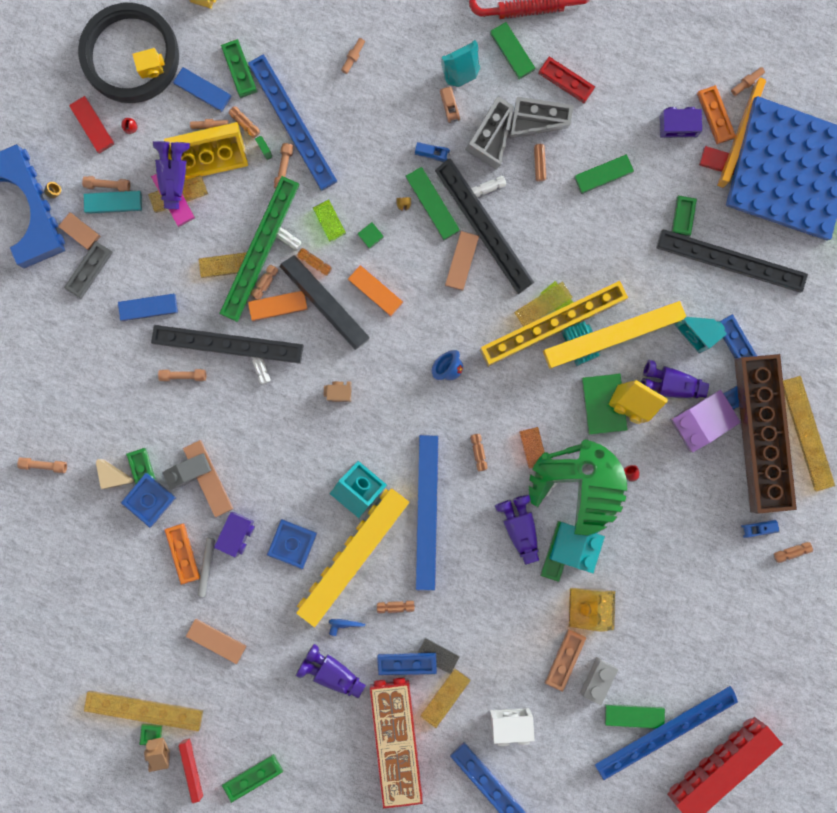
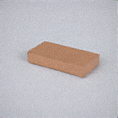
[58,212,101,250]

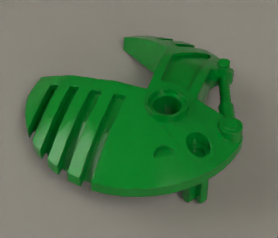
[529,439,627,536]

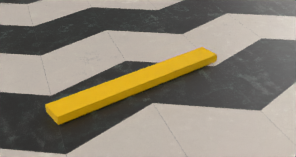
[542,301,686,369]

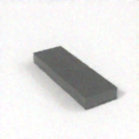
[64,241,113,299]

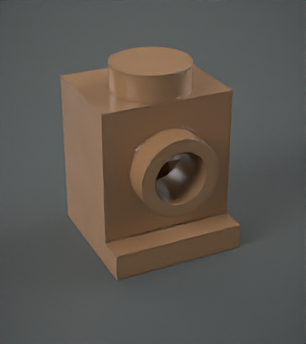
[324,381,352,402]
[144,738,170,772]

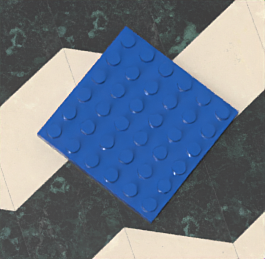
[726,96,837,241]

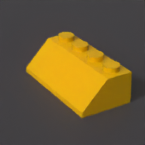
[164,122,248,180]

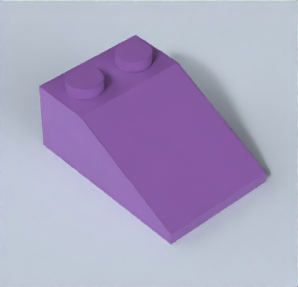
[670,390,741,453]

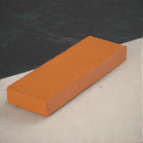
[697,85,736,145]
[348,265,403,316]
[248,291,308,321]
[164,523,200,585]

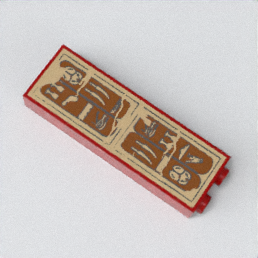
[370,677,423,809]

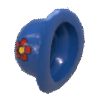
[431,350,463,381]

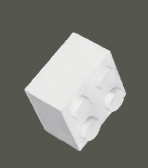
[490,708,535,746]

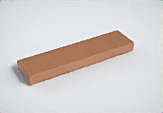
[183,440,234,518]

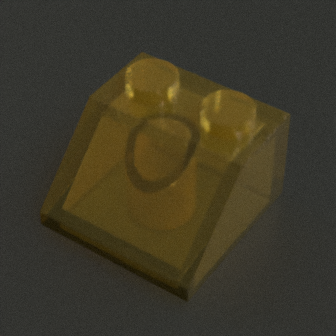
[569,588,616,632]

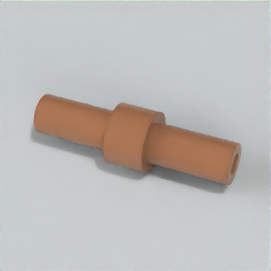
[341,38,365,74]
[731,67,765,96]
[190,119,229,129]

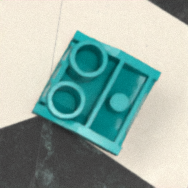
[441,40,481,87]

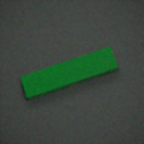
[405,166,460,241]

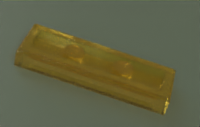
[148,175,208,213]
[199,252,247,278]
[514,281,573,327]
[420,668,471,728]

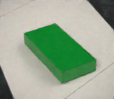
[671,195,697,237]

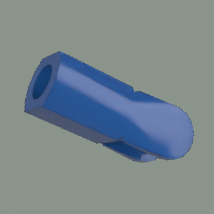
[415,142,450,162]
[741,520,779,538]

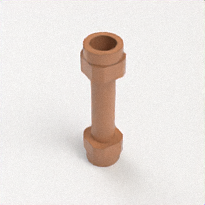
[274,143,293,189]
[82,176,131,192]
[158,369,206,382]
[17,457,67,473]

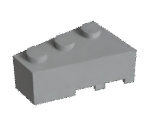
[465,96,514,170]
[510,97,574,139]

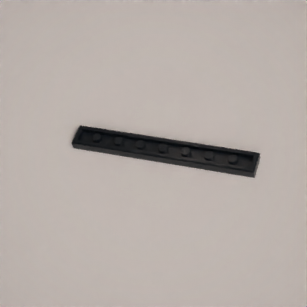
[435,159,535,294]
[656,229,808,293]
[151,325,304,364]

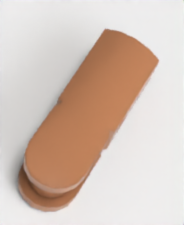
[440,87,460,123]

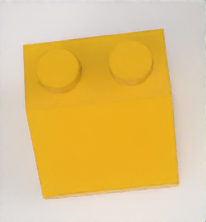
[609,380,668,424]

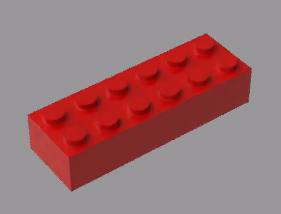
[667,717,783,813]

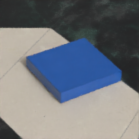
[121,473,176,528]
[267,519,317,569]

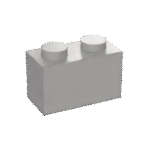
[580,657,618,705]

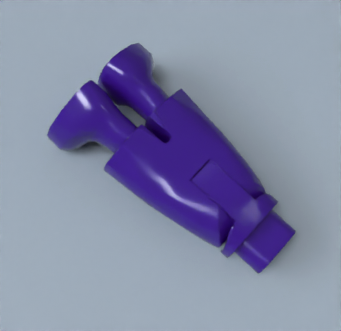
[153,141,190,209]
[641,360,709,399]
[495,495,539,565]
[295,644,366,698]

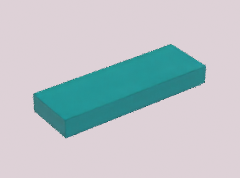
[84,191,142,214]

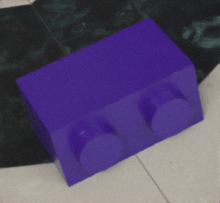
[660,107,702,138]
[214,512,255,557]

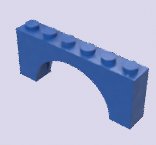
[0,144,66,268]

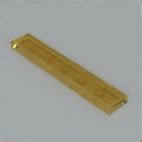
[783,376,835,491]
[84,690,204,731]

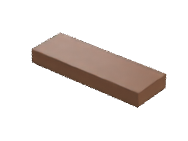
[445,231,479,291]
[186,619,247,664]
[544,629,586,692]

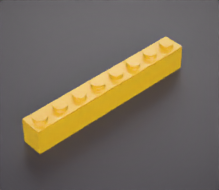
[480,280,628,367]
[296,488,410,628]

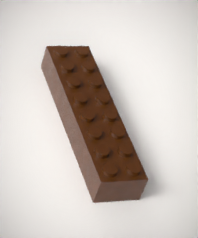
[734,354,797,514]

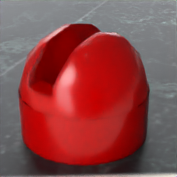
[121,118,138,134]
[624,465,640,482]

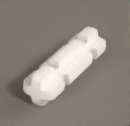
[471,176,506,197]
[276,227,301,250]
[251,357,270,384]

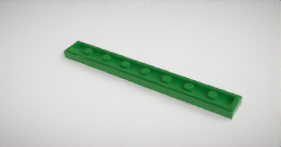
[219,176,300,322]

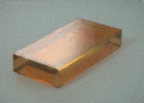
[519,427,544,469]

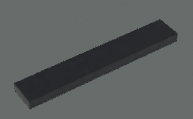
[279,255,370,350]

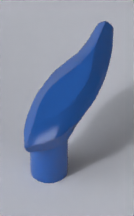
[328,619,365,636]

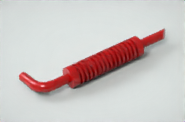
[469,0,590,20]

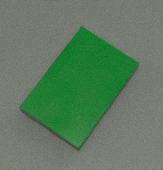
[582,373,628,435]

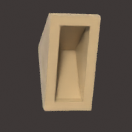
[96,459,134,489]

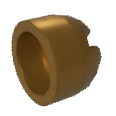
[44,182,61,198]
[396,197,411,211]

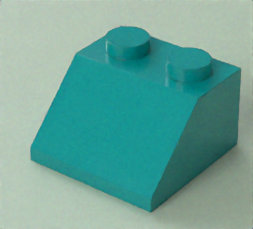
[675,317,727,354]
[329,461,387,519]
[550,522,605,574]

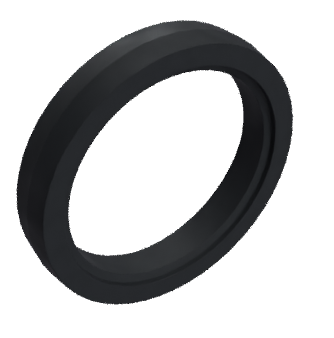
[78,2,179,103]

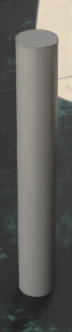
[197,538,214,597]

